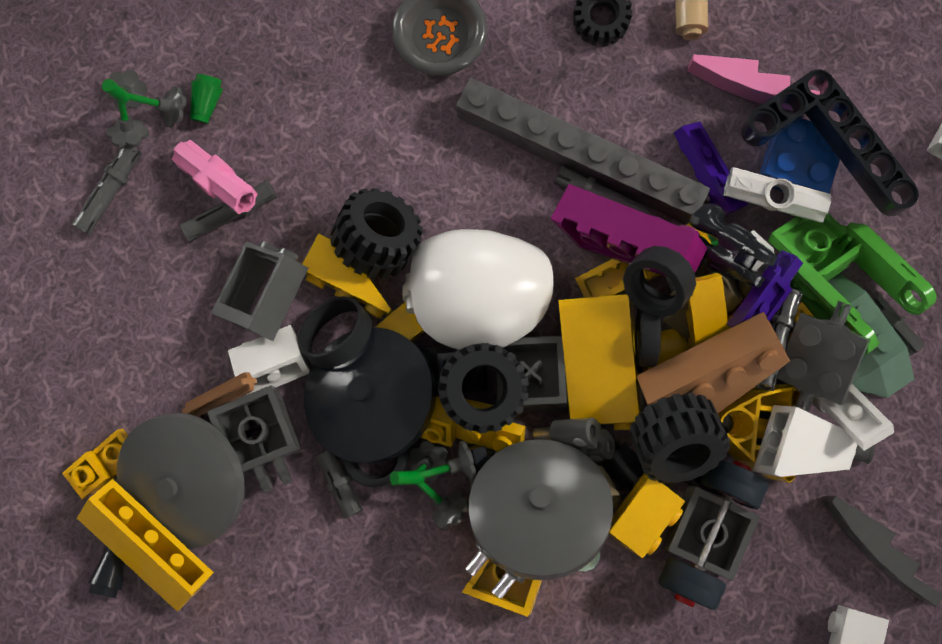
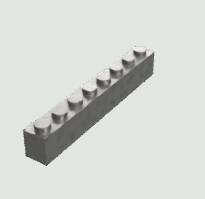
[456,77,710,224]

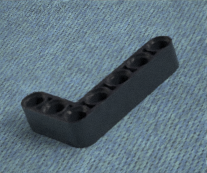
[741,69,919,216]

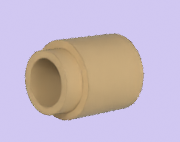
[675,0,708,40]

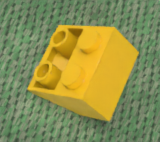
[609,473,685,558]

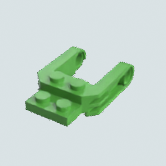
[768,213,936,356]

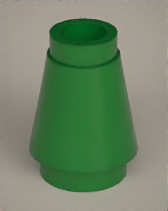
[189,73,223,124]

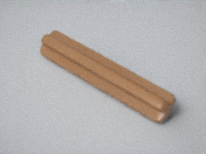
[182,372,257,418]

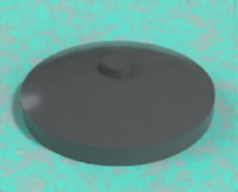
[116,412,245,549]
[469,439,613,580]

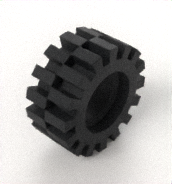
[573,0,633,47]

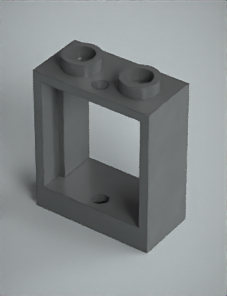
[211,241,308,341]

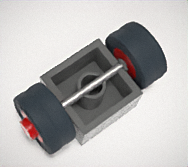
[658,460,769,610]

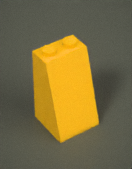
[559,294,641,430]

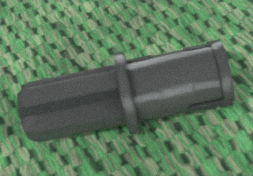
[873,294,924,356]

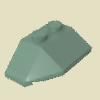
[828,273,914,398]

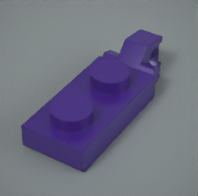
[726,250,803,328]

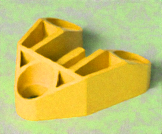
[718,384,804,483]

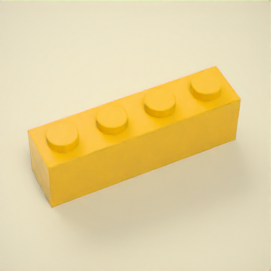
[77,479,214,612]

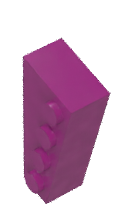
[550,184,707,277]

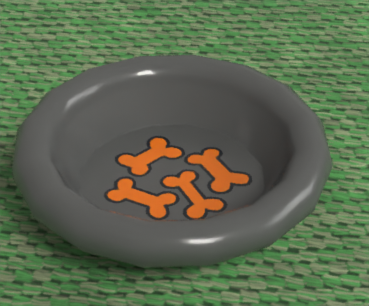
[392,0,488,76]

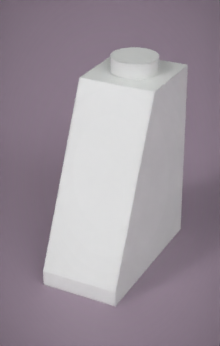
[753,405,857,477]

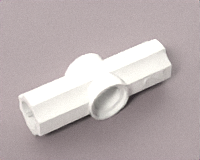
[723,167,831,223]

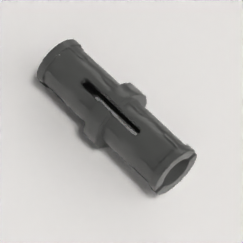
[315,451,364,519]

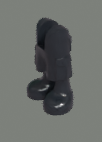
[689,203,777,287]

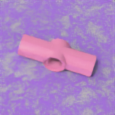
[171,140,258,215]

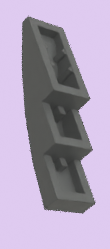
[822,496,942,607]

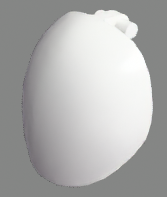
[402,229,553,350]

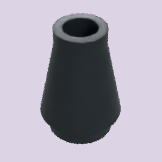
[88,546,124,598]

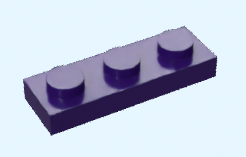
[673,121,748,216]

